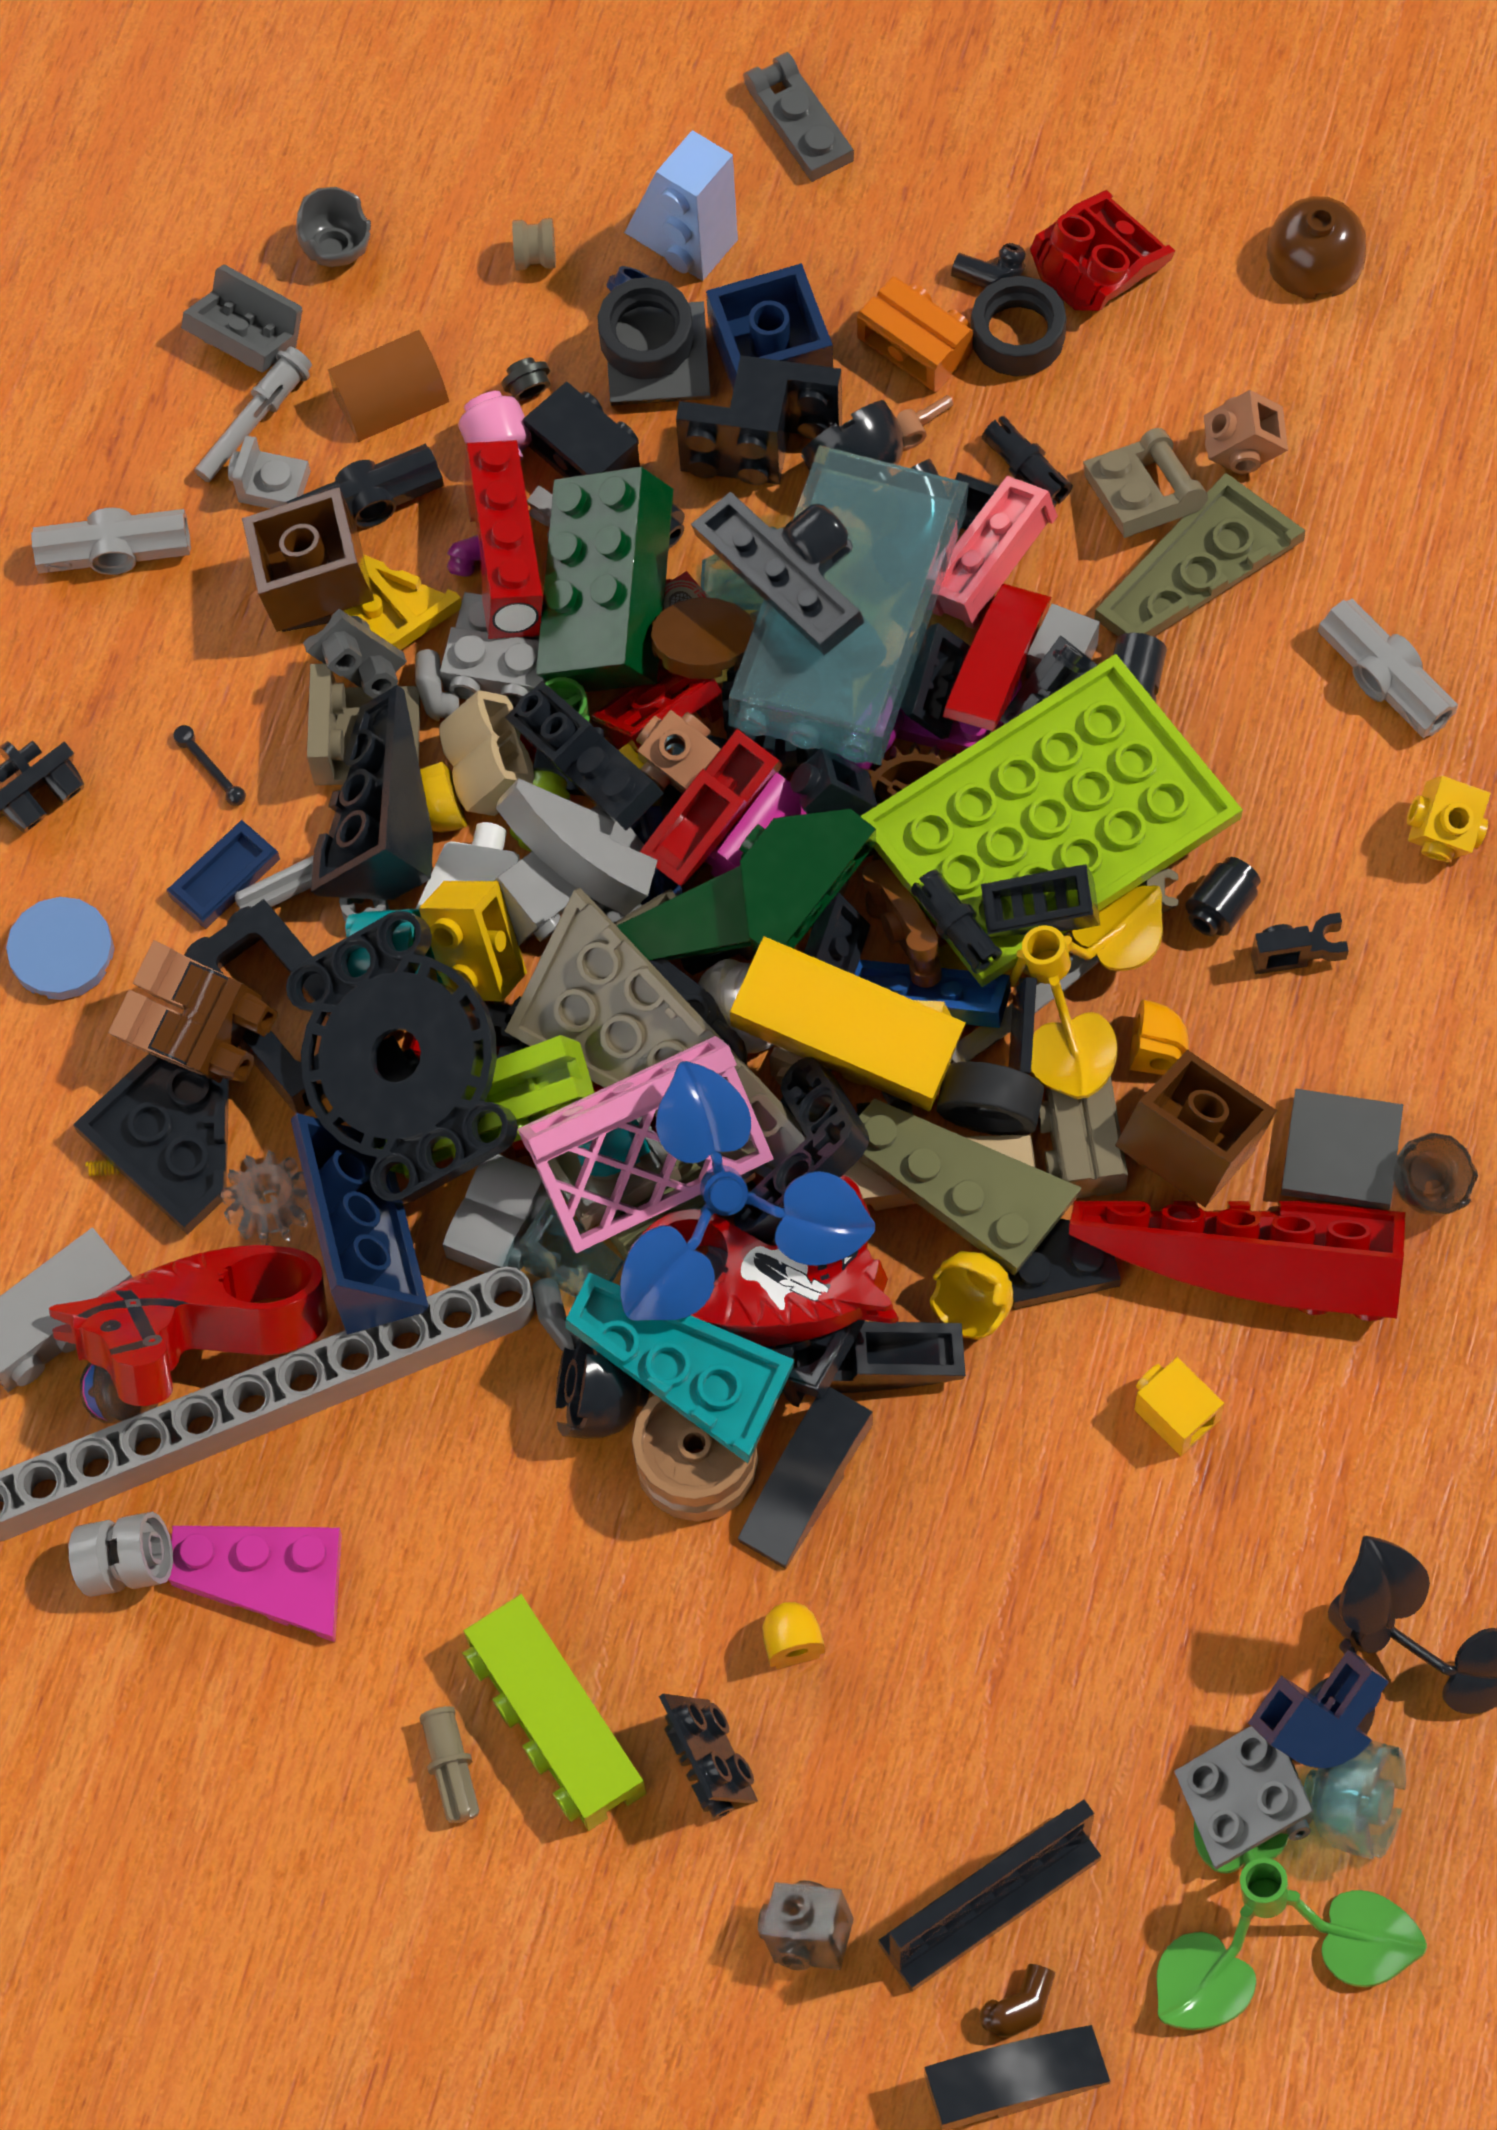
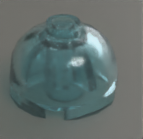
[1304,1741,1406,1860]

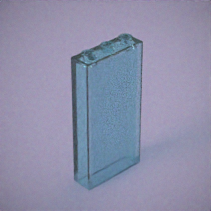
[729,445,969,765]

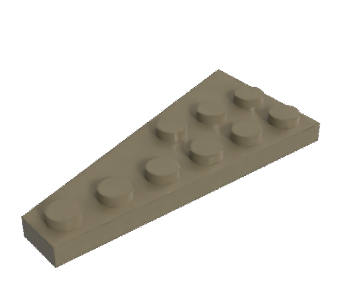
[505,888,807,1178]

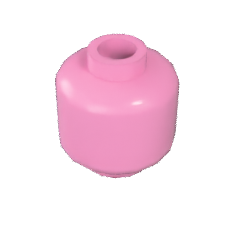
[458,391,532,461]

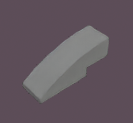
[496,778,657,916]

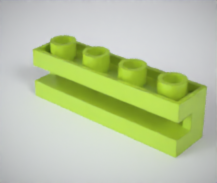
[378,1035,595,1179]
[462,1594,646,1831]

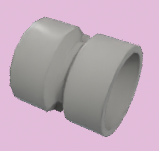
[69,1512,173,1597]

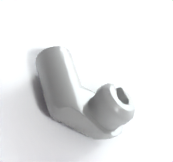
[415,649,459,721]

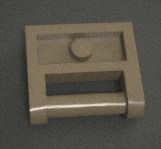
[1083,428,1208,538]

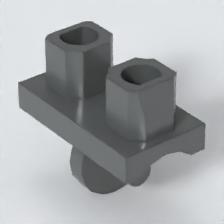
[303,609,407,699]

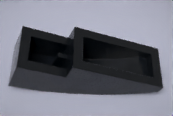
[792,1321,966,1393]
[738,1386,873,1569]
[924,2025,1110,2130]

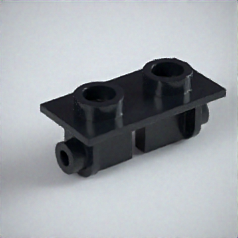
[1000,635,1098,724]

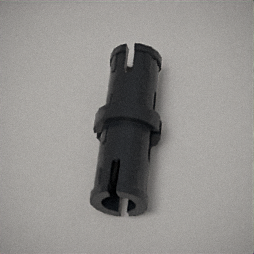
[982,416,1073,507]
[911,869,1002,974]

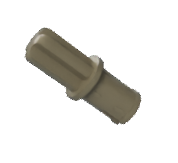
[419,1706,479,1823]

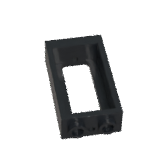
[184,899,330,1114]

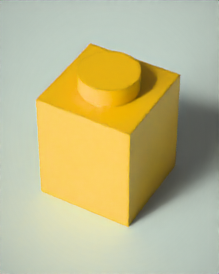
[1134,1357,1224,1456]

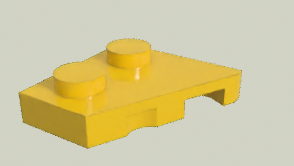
[343,554,462,650]

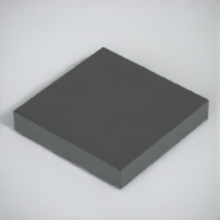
[1281,1089,1403,1210]

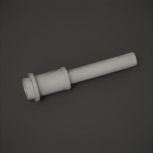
[194,346,312,482]

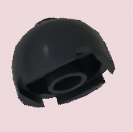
[801,400,904,497]
[555,1332,650,1439]

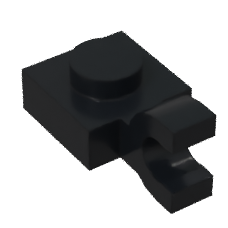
[1251,912,1349,975]

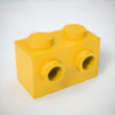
[419,881,527,1001]

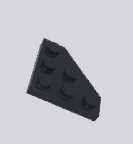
[73,1054,229,1235]

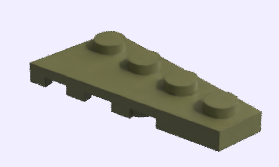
[1095,473,1306,637]
[859,1098,1082,1276]

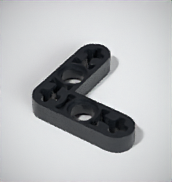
[734,1057,869,1244]

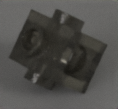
[758,1880,854,1971]

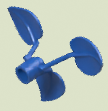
[620,1061,875,1321]

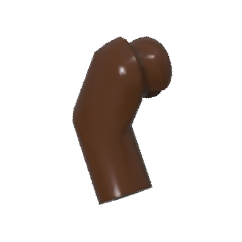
[980,1964,1055,2037]

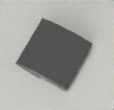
[608,301,711,406]

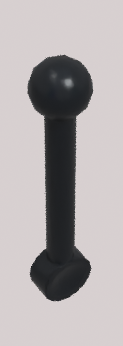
[173,725,246,806]

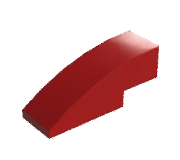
[639,729,783,886]

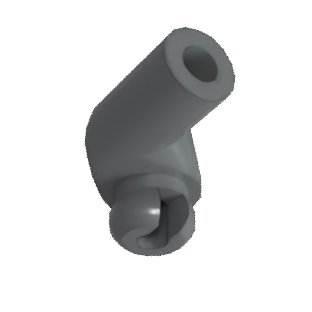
[532,1278,579,1351]

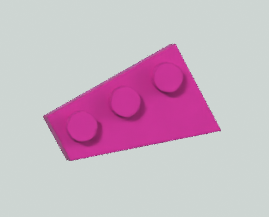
[168,1525,342,1642]

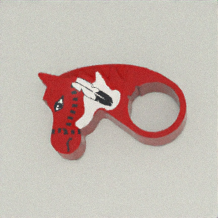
[642,1175,899,1347]

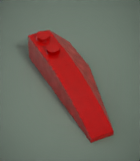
[1069,1201,1406,1321]

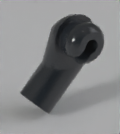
[951,243,1026,288]

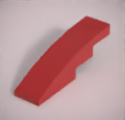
[943,583,1052,731]

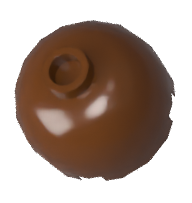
[1266,196,1366,299]

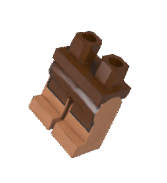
[108,940,278,1083]

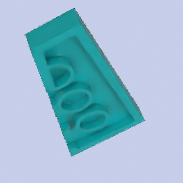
[565,1273,794,1463]

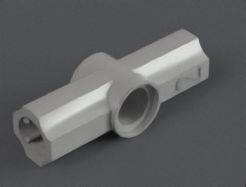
[31,508,191,575]
[1318,599,1458,738]

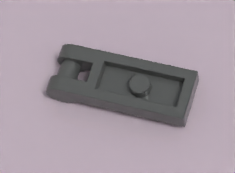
[743,52,854,182]

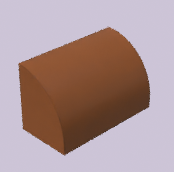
[328,330,449,442]

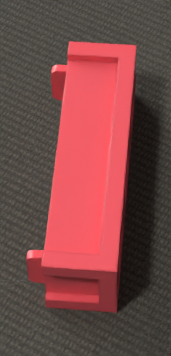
[923,476,1058,629]

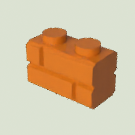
[857,276,973,392]

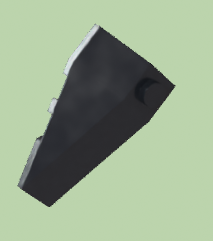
[311,685,433,900]

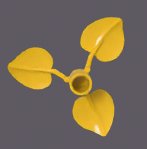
[937,885,1163,1100]

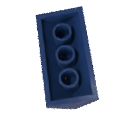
[291,1113,429,1335]

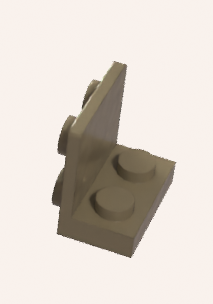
[307,664,420,785]

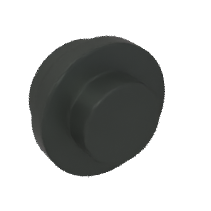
[501,357,550,401]

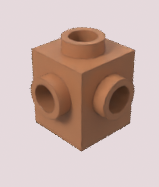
[1204,390,1288,475]
[636,710,721,794]

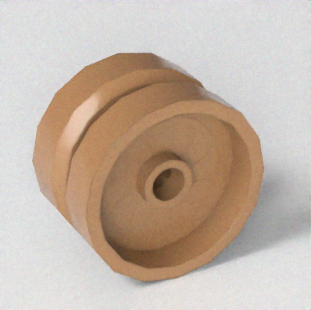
[632,1395,758,1522]

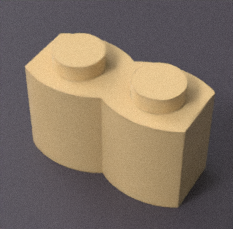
[439,690,534,816]

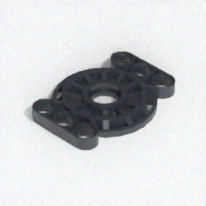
[286,911,518,1204]

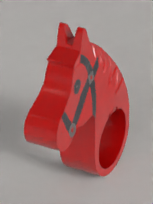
[49,1245,328,1406]

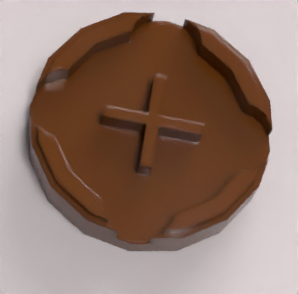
[651,597,755,679]

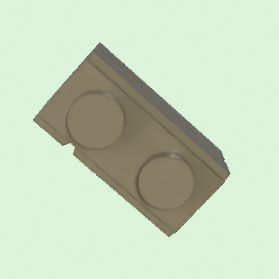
[1038,1076,1128,1199]

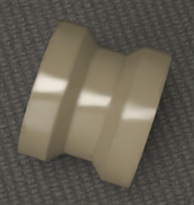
[512,218,556,271]

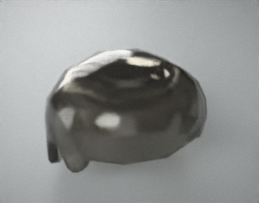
[1393,1132,1478,1217]

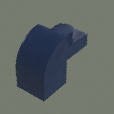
[1248,1650,1389,1768]

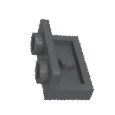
[181,264,303,373]

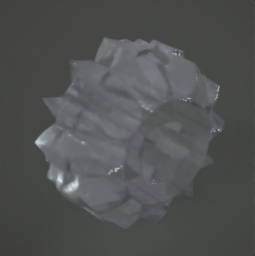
[221,1150,311,1245]

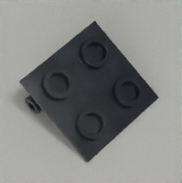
[659,1693,758,1819]

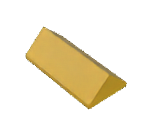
[730,936,966,1112]

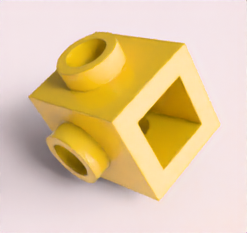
[1407,776,1491,862]

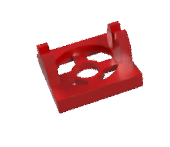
[590,665,723,754]

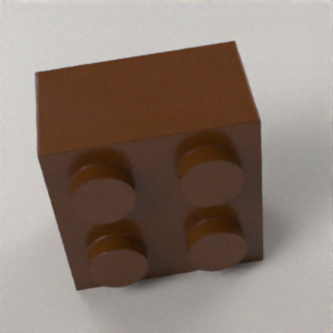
[242,487,374,632]
[1115,1050,1277,1207]

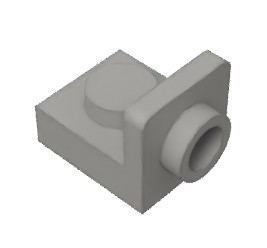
[228,435,311,509]

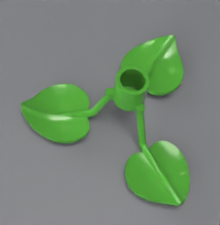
[1157,1821,1427,2030]

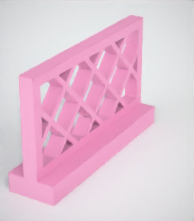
[517,1036,774,1253]

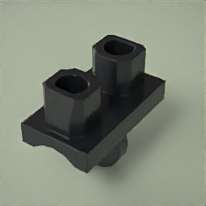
[0,740,84,833]

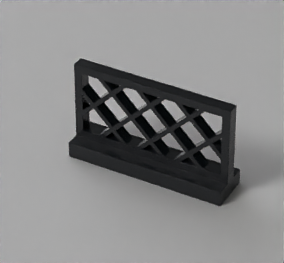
[878,1799,1101,1992]

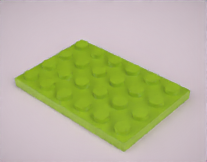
[861,654,1243,987]

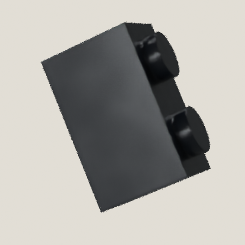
[523,381,640,478]

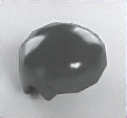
[296,187,371,268]

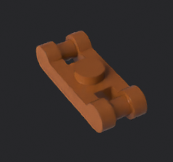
[862,860,942,988]

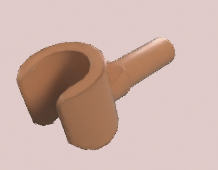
[897,395,953,450]

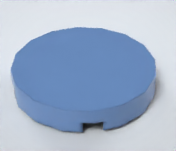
[6,897,114,1000]

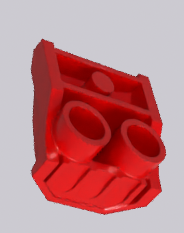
[1030,190,1176,311]

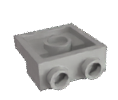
[440,592,547,707]

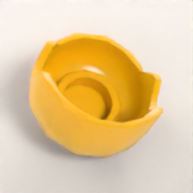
[930,1251,1013,1340]

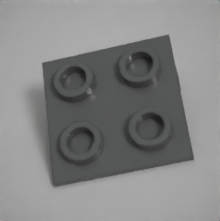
[1174,1726,1315,1869]

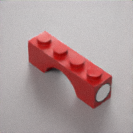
[464,440,543,639]

